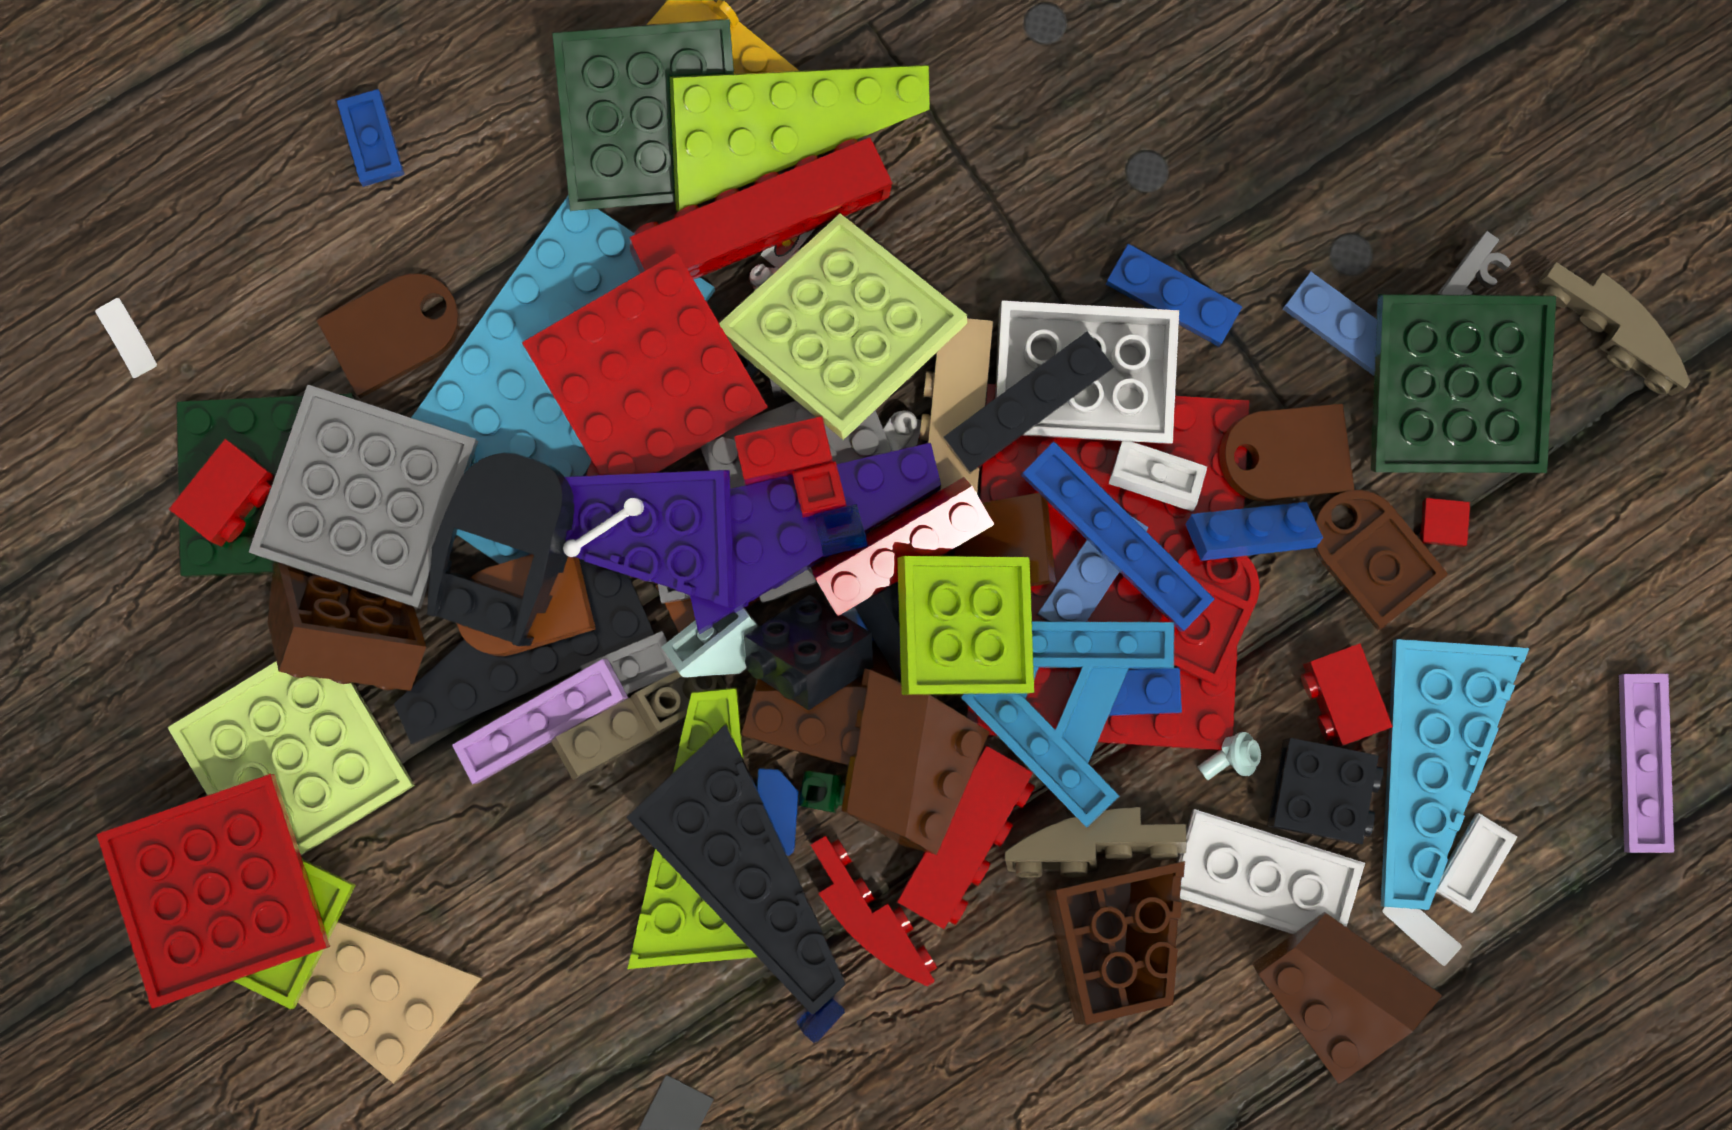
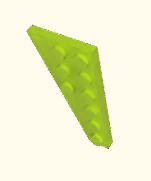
[670,65,930,211]
[627,687,757,969]

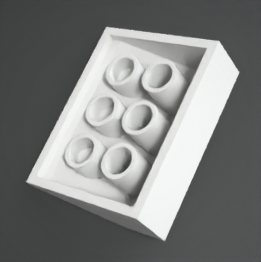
[995,301,1179,444]

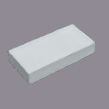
[1436,813,1517,913]

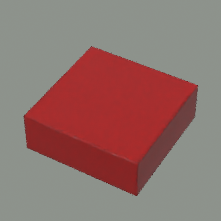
[792,461,847,518]
[1420,498,1470,547]

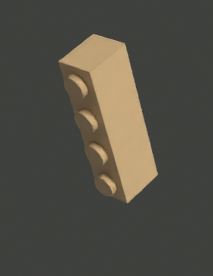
[919,318,993,496]

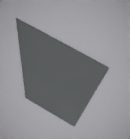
[638,1075,714,1130]

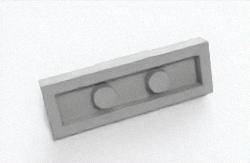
[1437,231,1511,295]

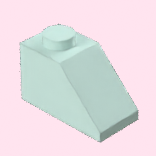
[661,608,759,677]

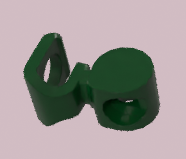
[798,770,846,813]

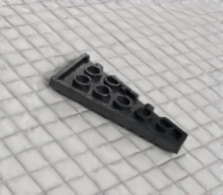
[394,559,655,745]
[626,723,846,1015]

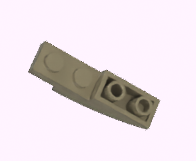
[1535,262,1690,396]
[551,671,727,780]
[1005,807,1186,878]

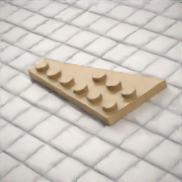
[298,921,484,1084]

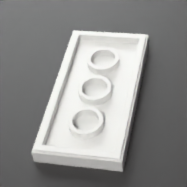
[1177,809,1365,934]

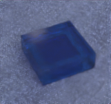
[813,504,868,556]
[796,996,845,1043]

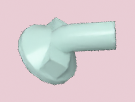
[1197,732,1261,781]

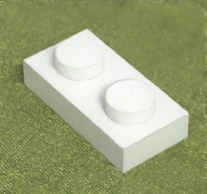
[1108,441,1207,512]

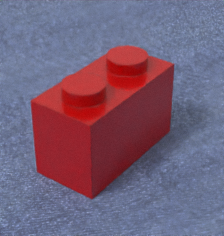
[734,416,833,485]
[169,439,275,547]
[1301,643,1393,747]

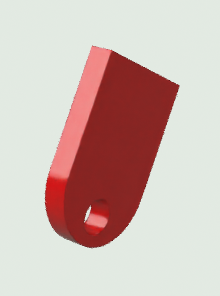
[1148,547,1260,687]

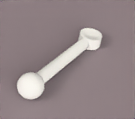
[563,498,644,557]

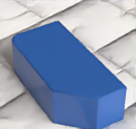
[757,768,799,856]

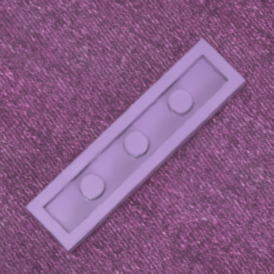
[452,659,628,784]
[1619,674,1674,853]

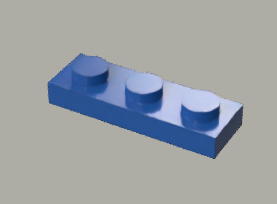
[1106,244,1242,347]
[1185,502,1323,561]

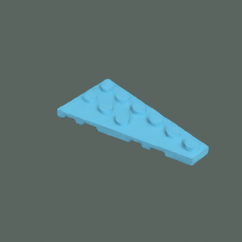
[1381,639,1529,910]

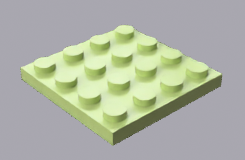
[719,213,967,440]
[167,662,415,855]

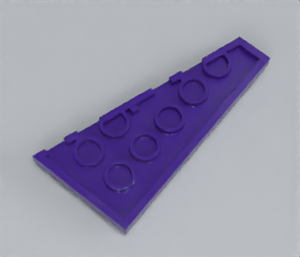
[690,443,941,635]
[564,470,734,607]

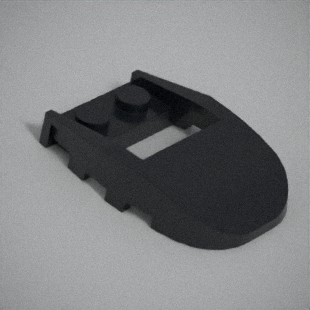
[427,452,574,646]

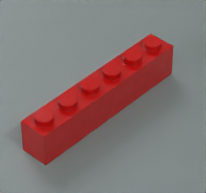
[629,137,892,280]

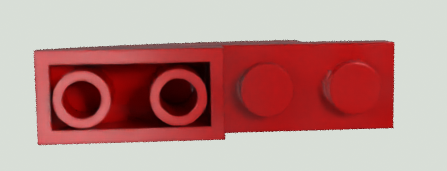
[811,836,937,986]

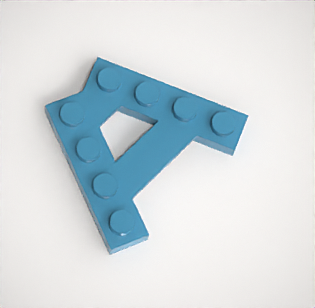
[961,621,1175,828]

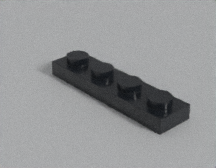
[943,331,1114,474]

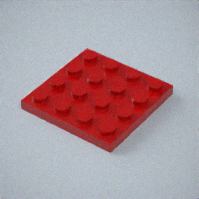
[522,252,768,475]
[96,774,330,1009]

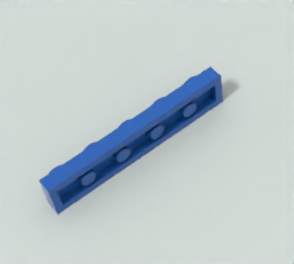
[1021,441,1215,632]

